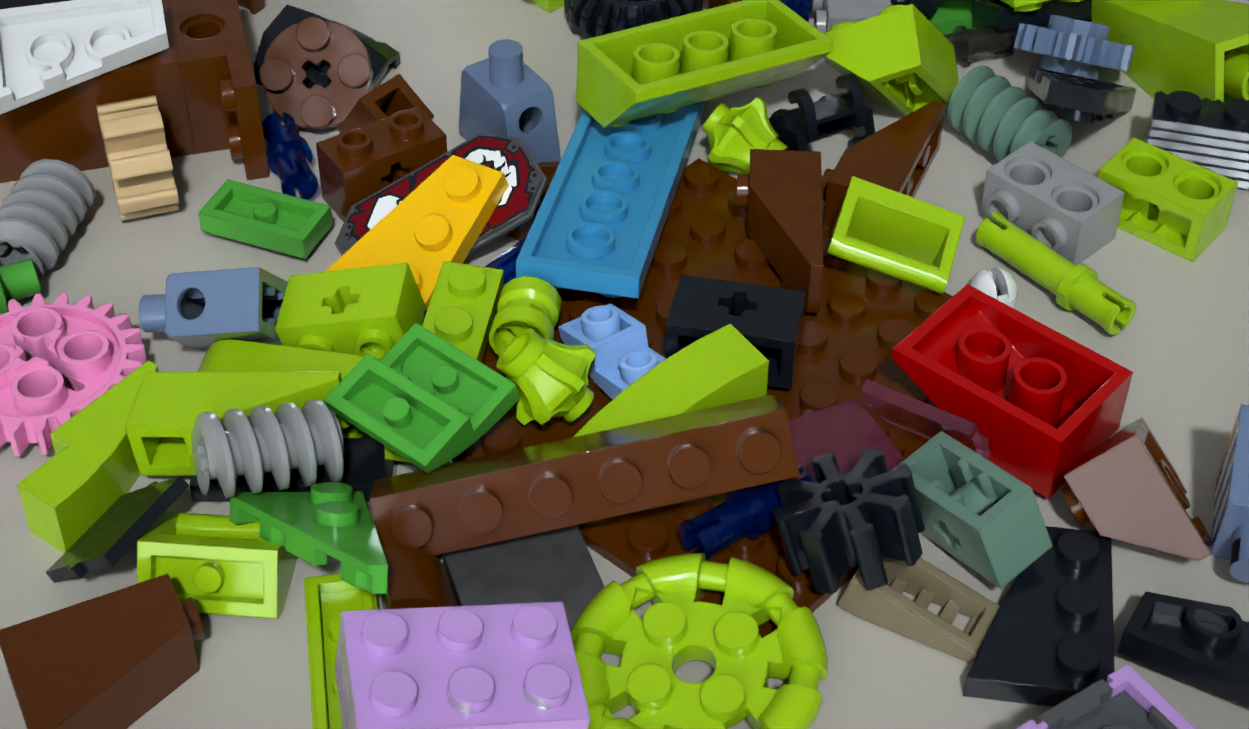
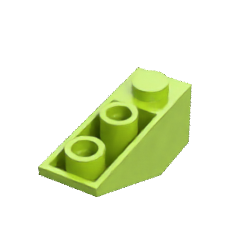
[125,371,351,476]

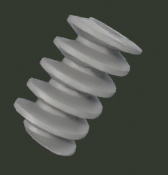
[0,159,96,283]
[192,399,344,498]

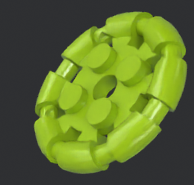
[570,553,828,729]

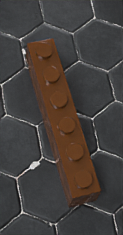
[369,394,800,556]

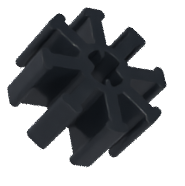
[773,448,925,594]

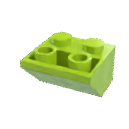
[823,4,959,116]

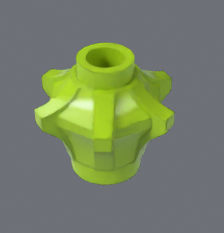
[702,96,789,173]
[496,328,596,425]

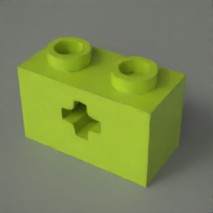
[275,263,426,361]

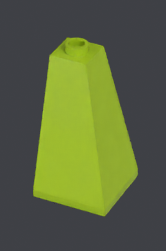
[1091,0,1249,103]

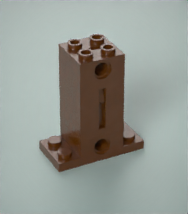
[0,0,269,183]

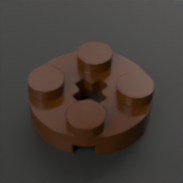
[259,17,373,131]

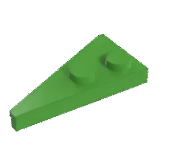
[229,482,388,594]

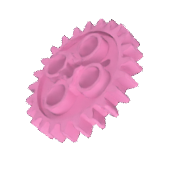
[0,292,147,456]

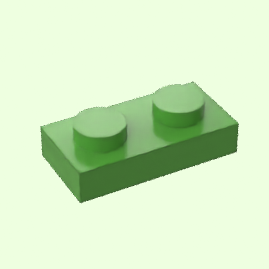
[198,179,333,259]

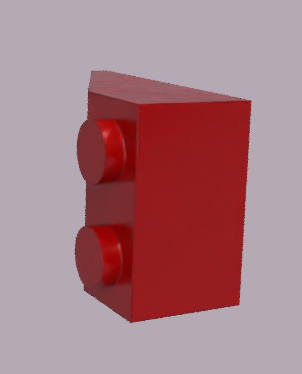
[892,284,1133,499]

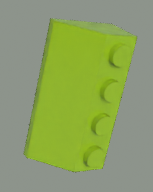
[576,0,833,128]

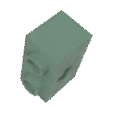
[892,431,1053,588]

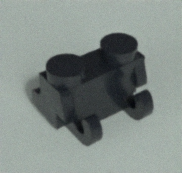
[769,73,875,151]

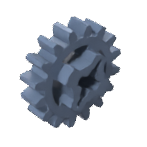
[1013,15,1135,80]

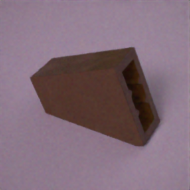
[0,574,205,729]

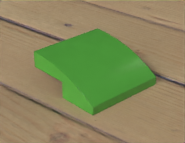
[323,323,520,473]

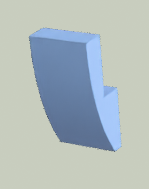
[558,303,666,400]

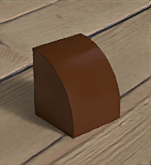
[338,74,435,133]
[381,546,458,609]

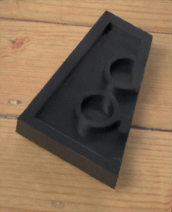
[1026,65,1137,124]
[963,526,1115,707]
[1117,591,1249,706]

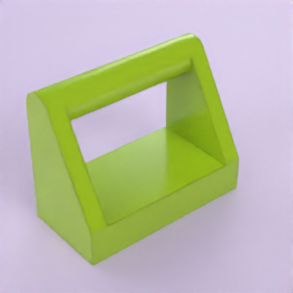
[826,176,966,294]
[137,511,298,618]

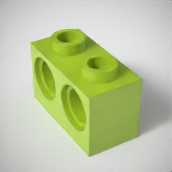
[1098,137,1238,262]

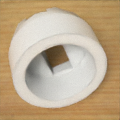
[970,267,1018,309]

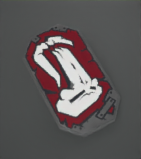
[335,134,548,255]

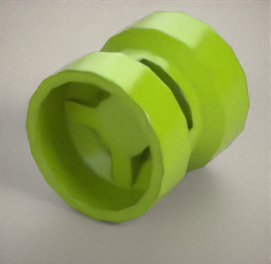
[489,276,562,356]

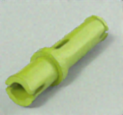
[976,212,1136,335]

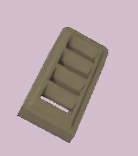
[837,557,1001,663]

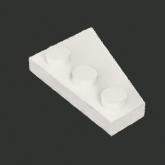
[0,0,169,114]

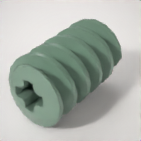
[947,65,1072,161]

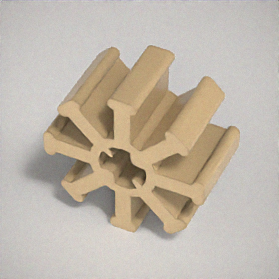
[96,95,179,221]

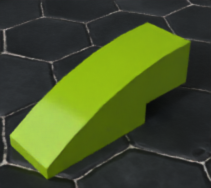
[574,324,769,437]
[17,360,159,553]

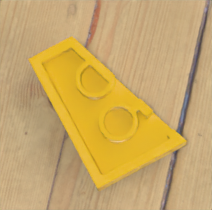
[324,155,509,321]

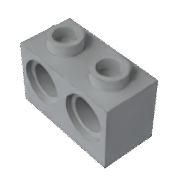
[980,141,1125,265]

